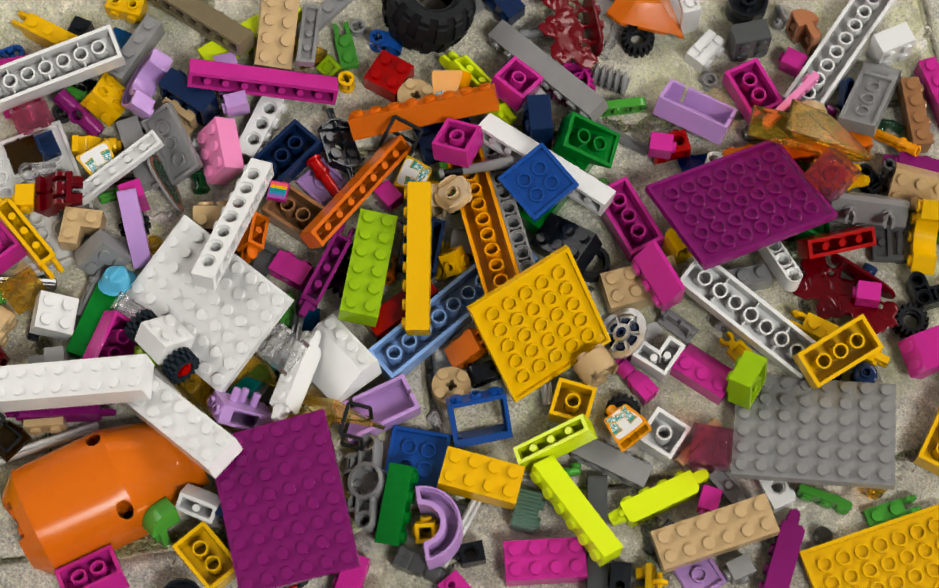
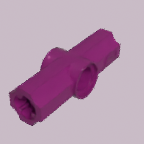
[53,88,106,137]

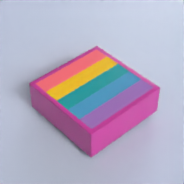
[266,180,290,203]

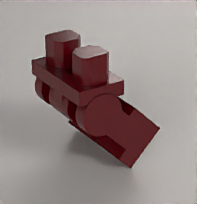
[34,171,83,217]

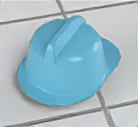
[98,266,137,296]

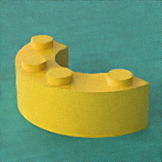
[906,198,939,275]

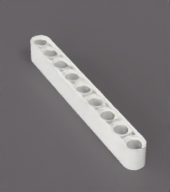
[704,151,803,292]

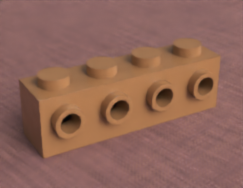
[896,76,934,153]

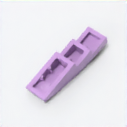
[117,188,152,269]

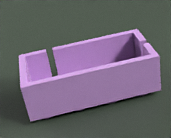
[652,79,738,145]
[332,374,421,445]

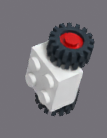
[124,309,200,385]

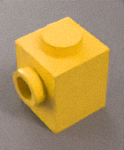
[11,183,38,214]

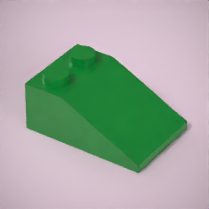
[553,111,621,169]

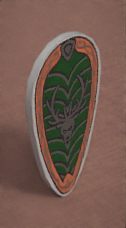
[147,154,184,213]

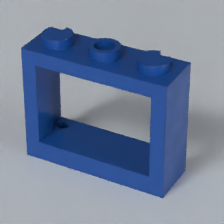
[445,386,513,448]

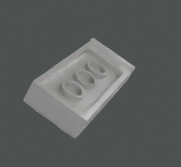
[837,61,901,137]

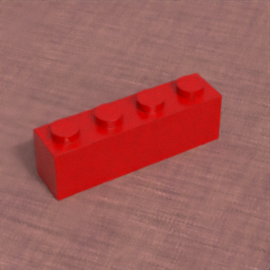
[796,225,877,259]
[364,283,438,342]

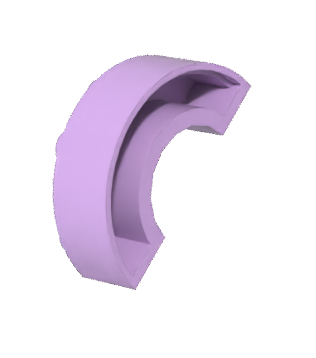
[121,48,173,119]
[213,52,250,118]
[415,486,464,570]

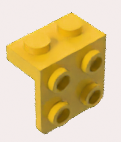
[80,73,126,127]

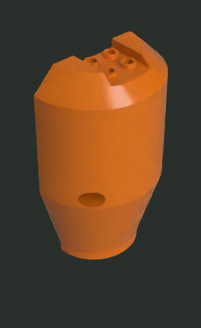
[1,422,210,575]

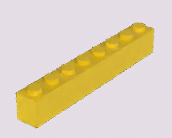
[402,181,432,335]

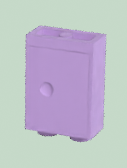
[207,387,274,430]

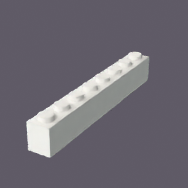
[478,113,616,216]

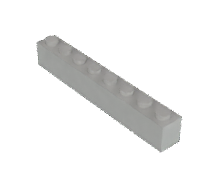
[488,19,609,122]

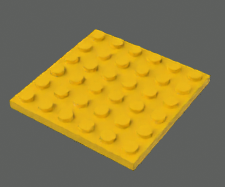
[466,245,612,403]

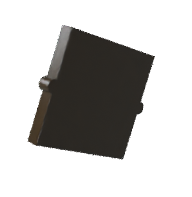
[4,135,44,175]
[0,421,32,462]

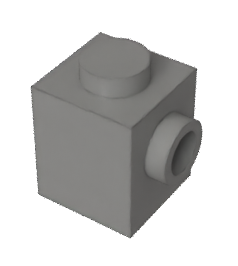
[722,553,756,585]

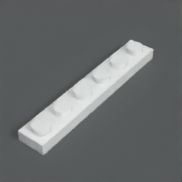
[72,129,165,208]

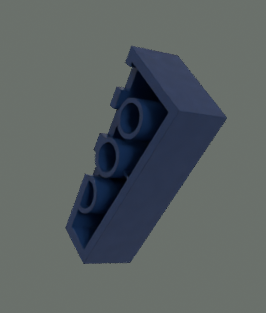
[481,0,525,25]

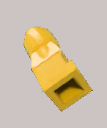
[72,135,123,159]

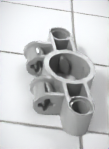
[343,433,388,533]

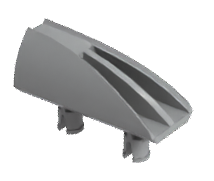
[829,188,910,229]

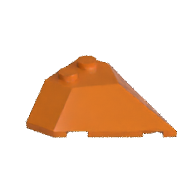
[606,0,684,39]

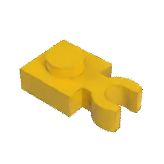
[719,331,754,363]

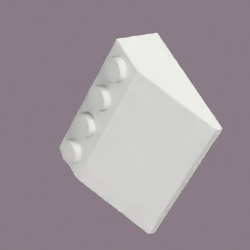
[310,313,382,406]

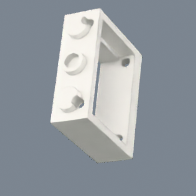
[670,0,702,34]

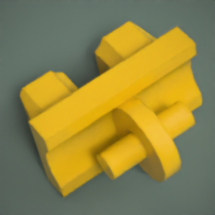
[635,563,668,588]

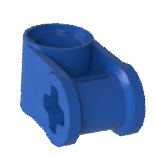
[369,29,403,56]

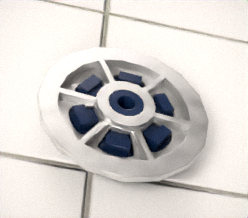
[603,308,648,359]

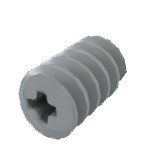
[591,62,631,95]

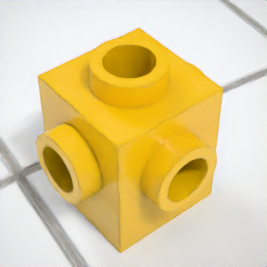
[438,245,471,277]
[412,515,440,545]

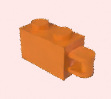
[236,211,270,263]
[444,328,488,369]

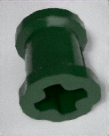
[191,171,210,195]

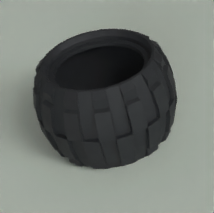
[382,0,476,54]

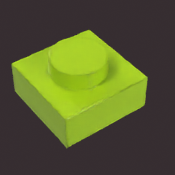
[316,54,342,76]

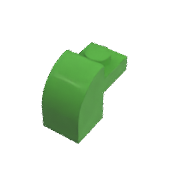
[142,497,180,547]

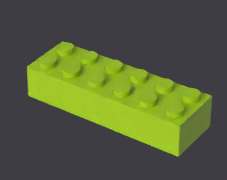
[337,208,398,328]

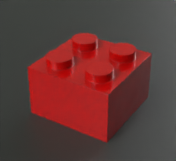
[363,49,415,102]

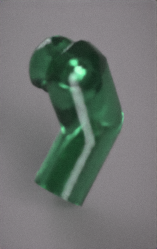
[878,119,905,135]

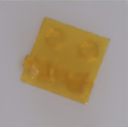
[0,266,49,315]

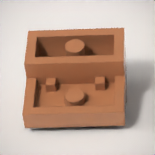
[785,9,821,56]

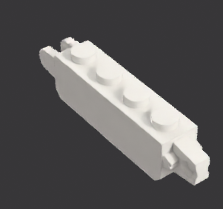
[269,330,321,422]

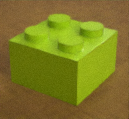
[726,350,767,410]

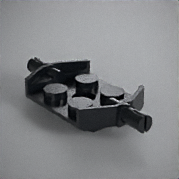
[317,108,365,180]

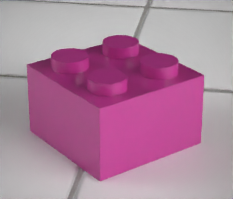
[490,56,544,111]
[431,118,484,168]

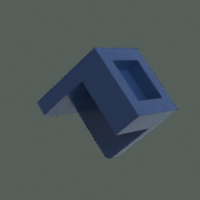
[34,130,62,162]

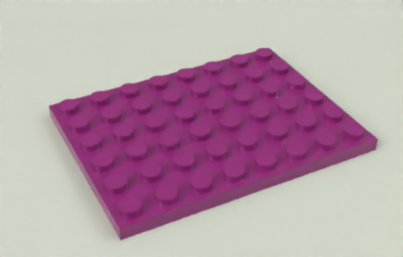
[645,137,838,271]
[216,409,361,588]

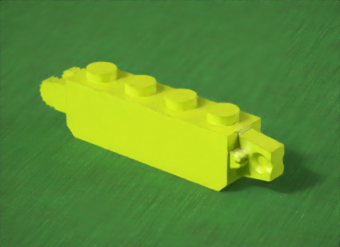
[439,51,516,125]
[608,469,709,527]

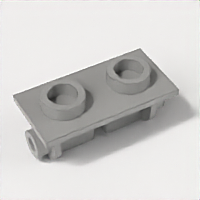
[657,308,699,344]

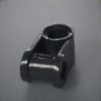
[858,163,888,194]
[466,359,501,388]

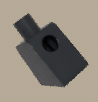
[608,561,633,588]

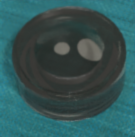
[812,526,833,546]

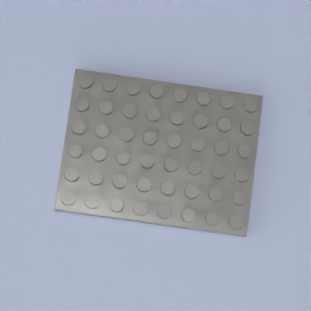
[730,376,896,490]

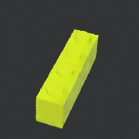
[513,413,597,472]

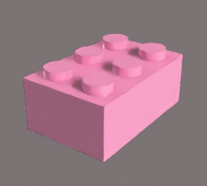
[197,116,244,186]

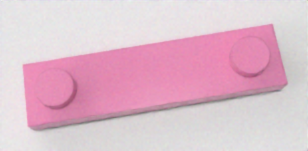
[761,71,820,132]

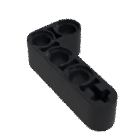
[905,272,939,311]

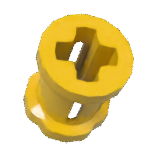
[338,71,355,94]

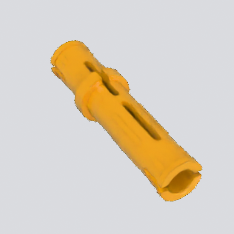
[871,129,921,157]

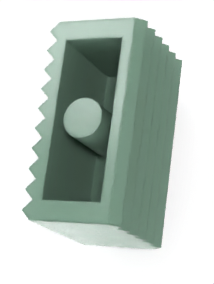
[510,487,546,535]

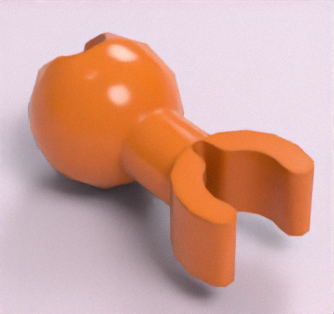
[385,256,397,285]

